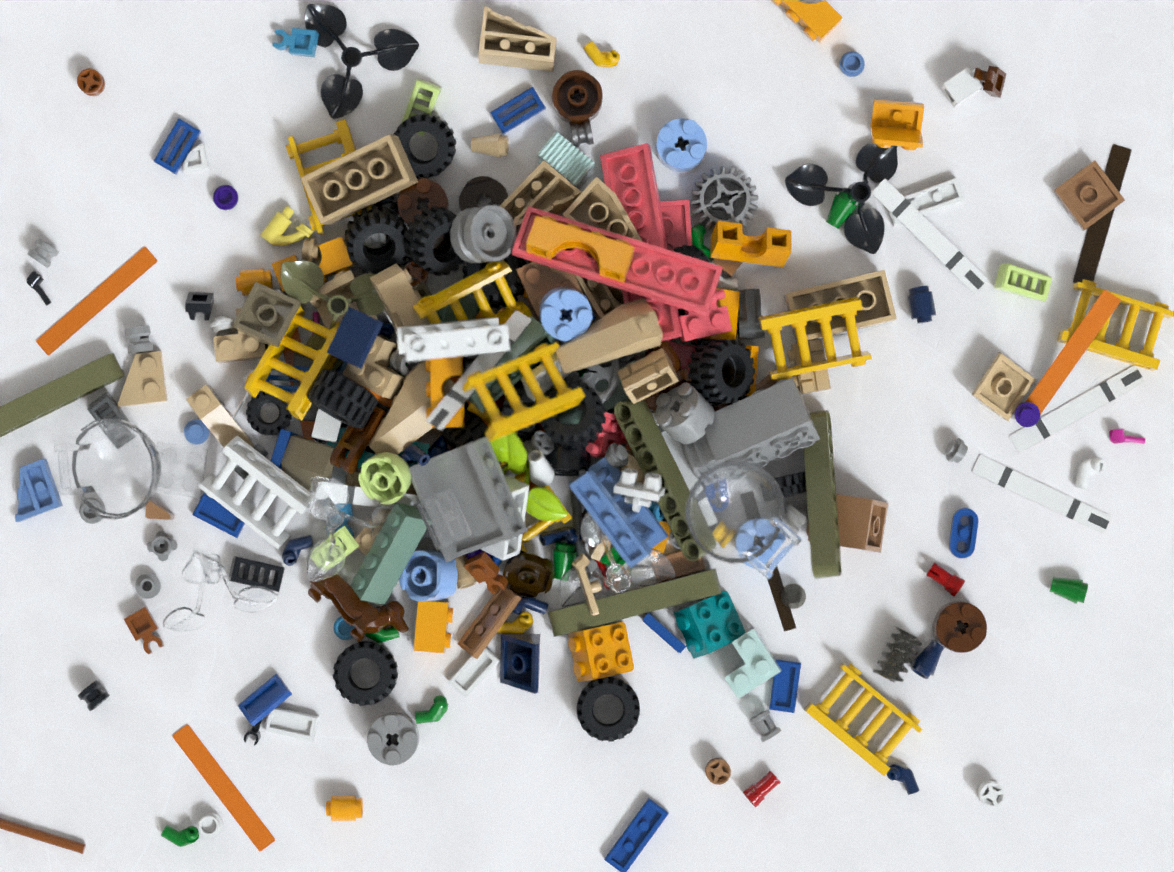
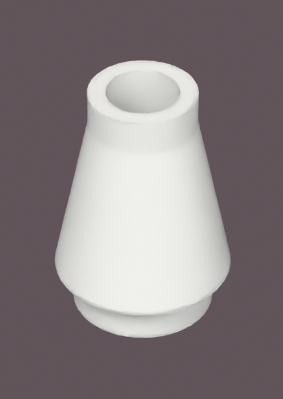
[528,450,555,487]

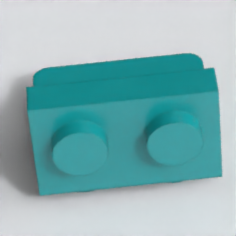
[674,591,746,659]

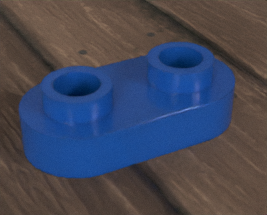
[949,508,979,558]

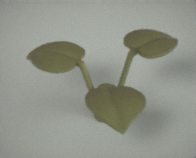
[280,260,385,371]

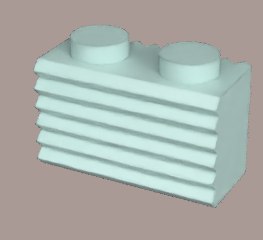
[537,131,595,188]

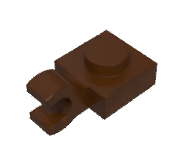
[973,66,1006,98]

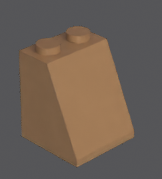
[806,494,888,553]

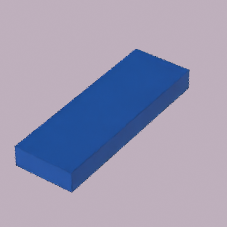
[604,798,669,872]

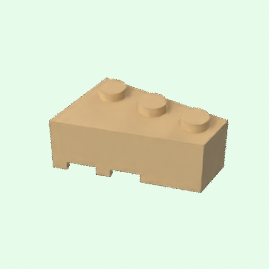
[478,6,557,72]
[499,161,582,236]

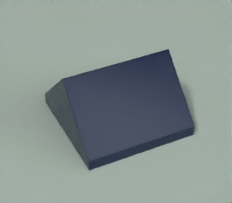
[327,307,383,369]
[500,633,540,694]

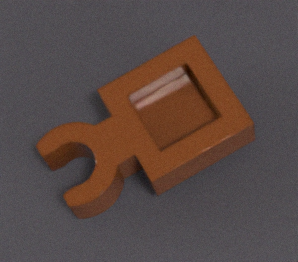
[463,552,508,594]
[124,606,164,654]

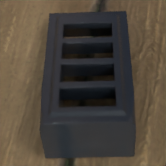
[228,556,285,592]

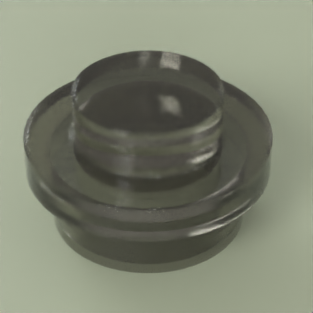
[780,584,806,609]

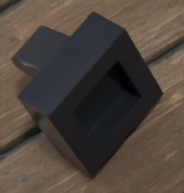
[185,292,214,321]

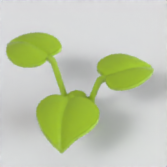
[490,432,568,521]

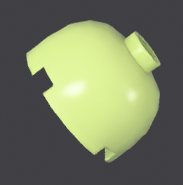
[358,452,411,505]

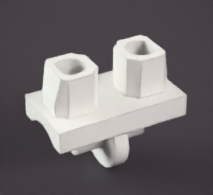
[613,468,665,512]

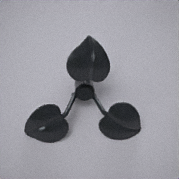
[305,4,419,119]
[785,142,898,254]

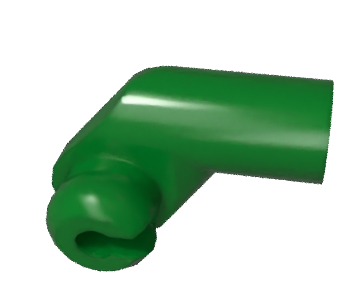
[691,224,710,260]
[364,626,400,643]
[161,825,199,847]

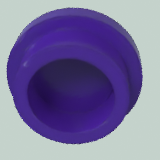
[213,185,239,210]
[1015,402,1040,427]

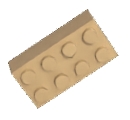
[301,134,418,225]
[784,270,897,343]

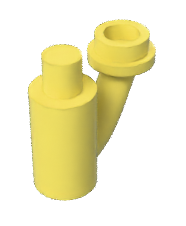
[260,206,313,246]

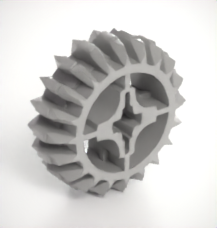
[690,166,759,230]

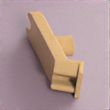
[572,553,602,616]

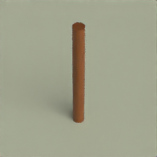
[0,818,86,854]

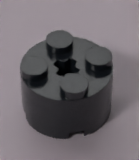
[545,441,591,476]

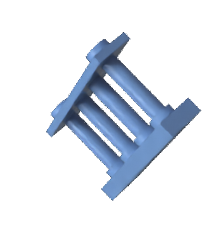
[569,457,669,568]

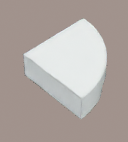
[183,143,209,174]

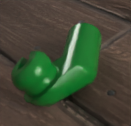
[415,695,448,724]

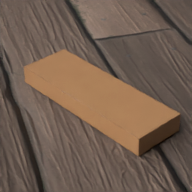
[457,586,522,659]

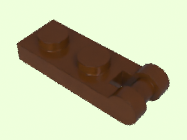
[330,406,386,474]

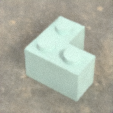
[724,628,782,699]

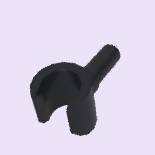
[26,271,52,306]
[244,720,262,745]

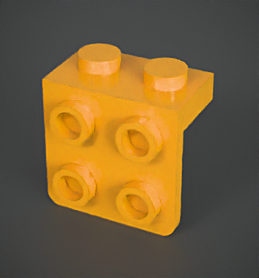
[870,99,924,151]
[568,622,634,682]

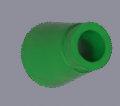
[826,192,857,229]
[552,542,577,580]
[1050,577,1089,604]

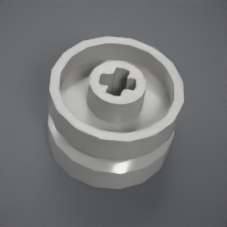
[450,205,516,263]

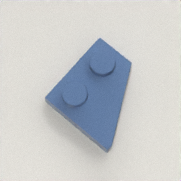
[15,459,63,522]

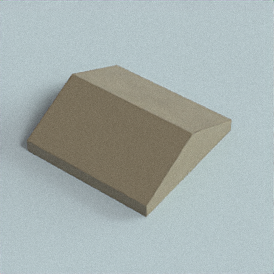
[232,282,301,347]
[281,435,335,494]

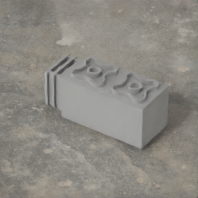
[681,378,820,484]

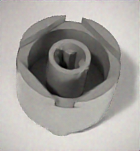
[655,383,715,444]
[367,713,419,766]

